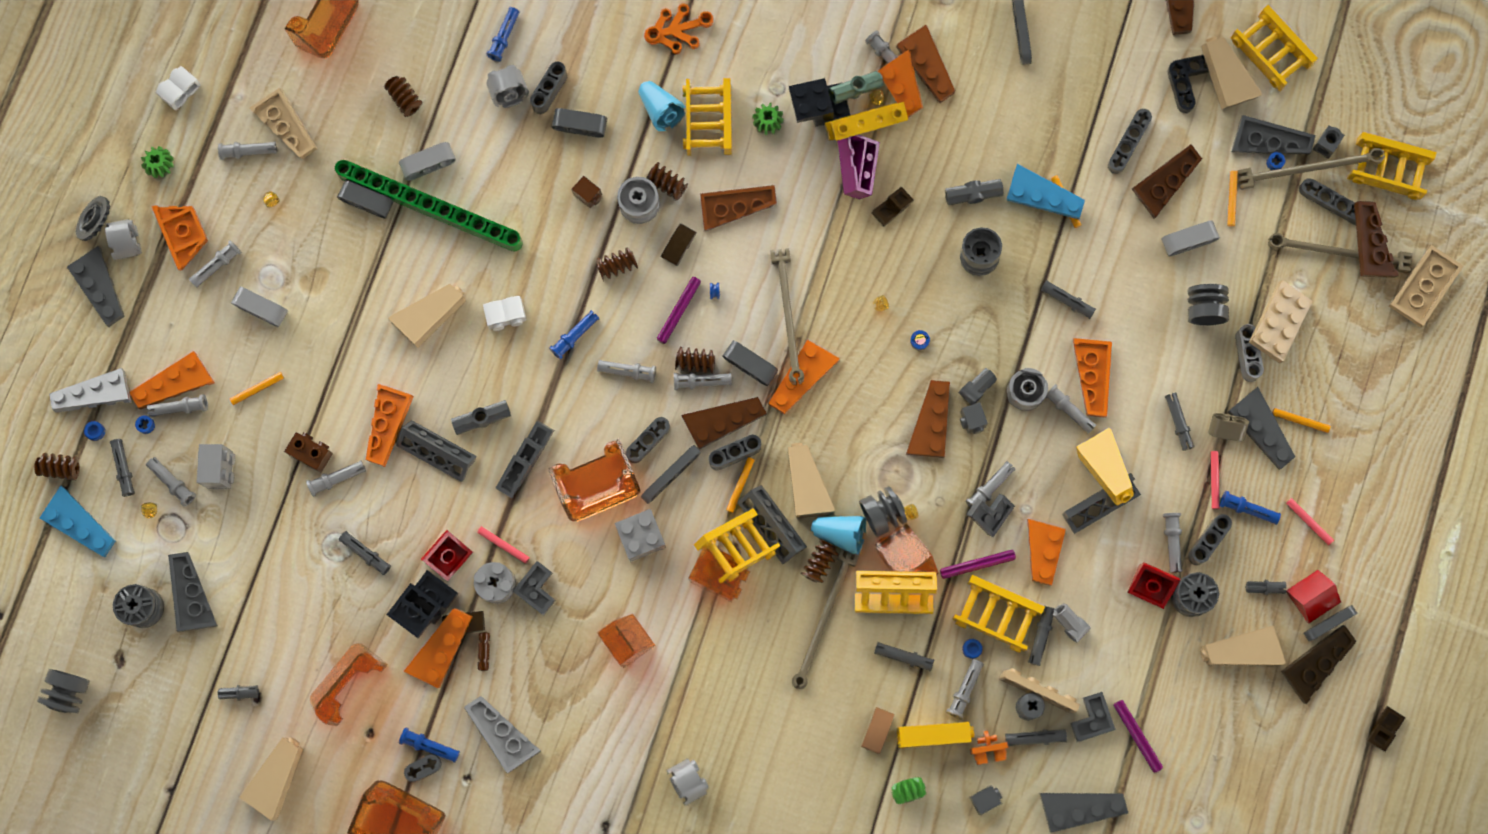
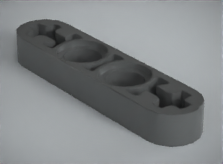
[1012,0,1032,65]
[1108,109,1152,174]
[1299,178,1356,225]
[641,445,701,504]

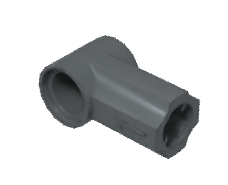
[958,368,997,405]

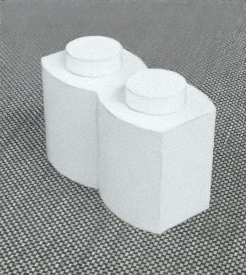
[156,66,201,110]
[483,296,526,331]

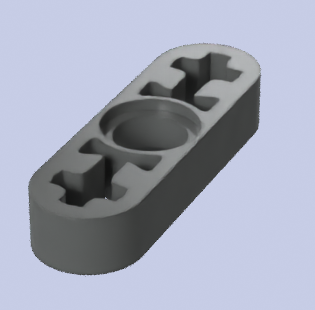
[626,417,670,463]
[1303,605,1358,641]

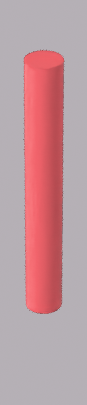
[1211,451,1220,509]
[1286,498,1334,545]
[477,526,530,564]

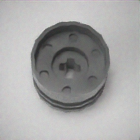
[960,227,1002,276]
[1188,284,1229,326]
[859,486,907,537]
[1171,572,1219,617]
[113,584,164,628]
[37,669,90,713]

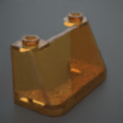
[285,0,359,58]
[548,439,641,521]
[310,643,388,726]
[347,780,446,834]

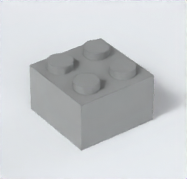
[197,444,235,489]
[614,509,666,562]

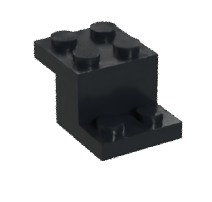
[789,78,851,127]
[386,570,459,639]

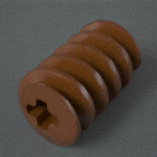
[384,76,423,117]
[647,162,688,200]
[597,247,638,281]
[675,346,715,374]
[34,453,80,481]
[800,540,839,583]

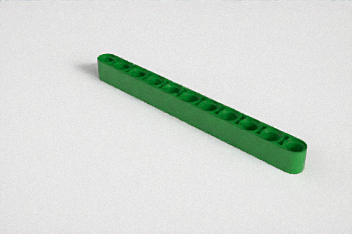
[334,160,523,252]

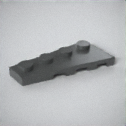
[1231,115,1316,154]
[67,246,125,327]
[1228,387,1295,470]
[168,552,218,632]
[1039,793,1128,833]

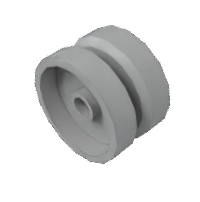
[617,177,660,224]

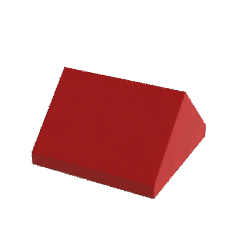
[421,530,473,582]
[1127,562,1180,609]
[1286,570,1341,624]

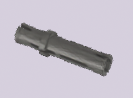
[1041,280,1096,319]
[1165,392,1195,451]
[110,439,135,497]
[339,531,391,575]
[1028,606,1055,666]
[874,642,934,672]
[1005,729,1067,746]

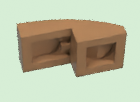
[861,707,895,755]

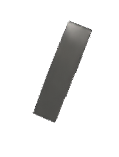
[496,421,555,498]

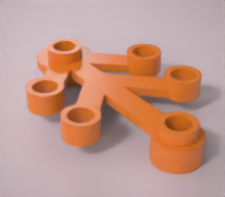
[644,3,714,54]

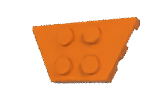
[151,205,208,271]

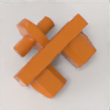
[970,731,1008,765]

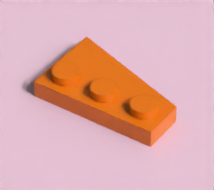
[878,50,923,118]

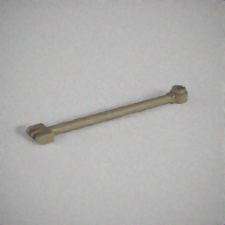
[1238,148,1385,189]
[1268,233,1413,273]
[770,248,804,385]
[792,549,860,689]

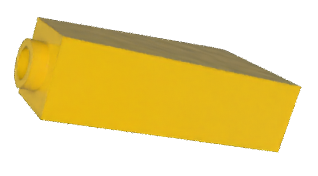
[1076,428,1133,506]
[897,722,974,749]

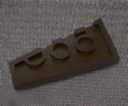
[1281,625,1357,704]

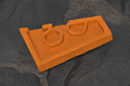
[1027,519,1066,586]

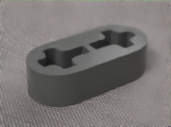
[404,755,442,782]

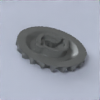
[76,196,110,241]

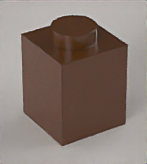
[571,175,602,208]

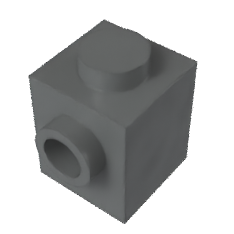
[960,402,988,434]

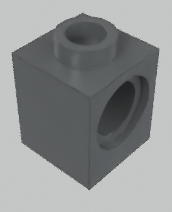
[1312,125,1345,159]
[969,785,1002,815]

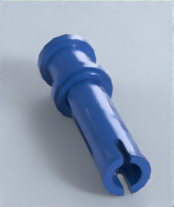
[486,7,520,62]
[549,310,599,360]
[1220,491,1281,525]
[399,727,460,763]

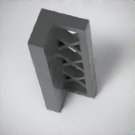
[396,420,477,482]
[1062,473,1141,534]
[737,485,807,564]

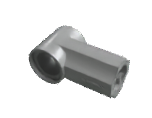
[1053,603,1091,643]

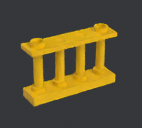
[1231,5,1318,92]
[683,78,732,156]
[824,102,908,141]
[1347,132,1437,200]
[693,508,780,583]
[855,571,937,614]
[952,575,1045,653]

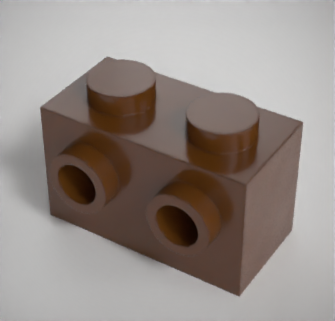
[284,432,333,473]

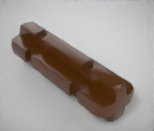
[478,632,490,671]

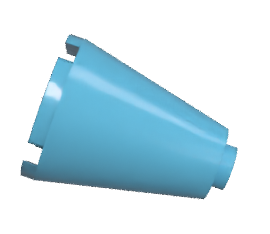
[638,81,686,132]
[811,516,867,554]

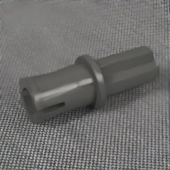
[1245,580,1287,595]
[218,685,259,701]

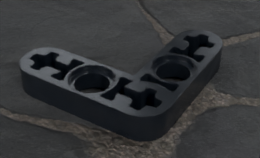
[1167,54,1209,113]

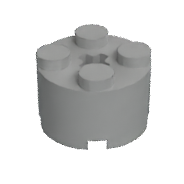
[486,65,529,108]
[105,219,142,260]
[1007,368,1048,411]
[474,562,516,604]
[666,758,709,806]

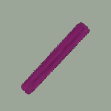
[657,277,701,344]
[940,550,1016,579]
[1113,700,1163,773]

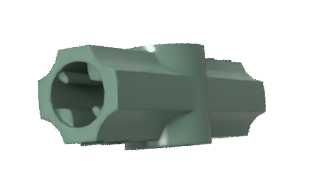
[828,71,883,104]

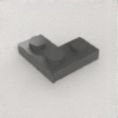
[967,494,1015,537]
[513,561,556,616]
[1070,692,1116,742]

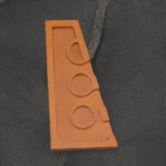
[1073,338,1112,418]
[768,340,840,414]
[129,351,215,409]
[366,384,414,467]
[403,608,472,688]

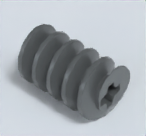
[1016,693,1045,720]

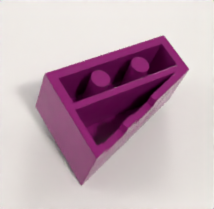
[837,134,880,200]

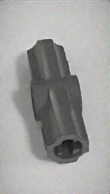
[945,179,1004,205]
[451,400,511,435]

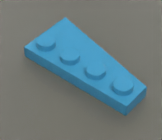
[1007,164,1085,220]
[40,486,116,557]

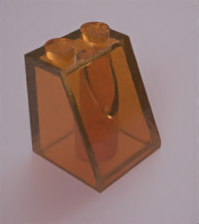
[875,523,939,575]
[689,547,751,602]
[597,614,656,668]

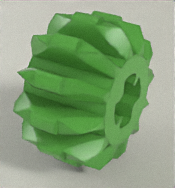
[752,102,784,135]
[141,146,174,179]
[891,777,926,804]

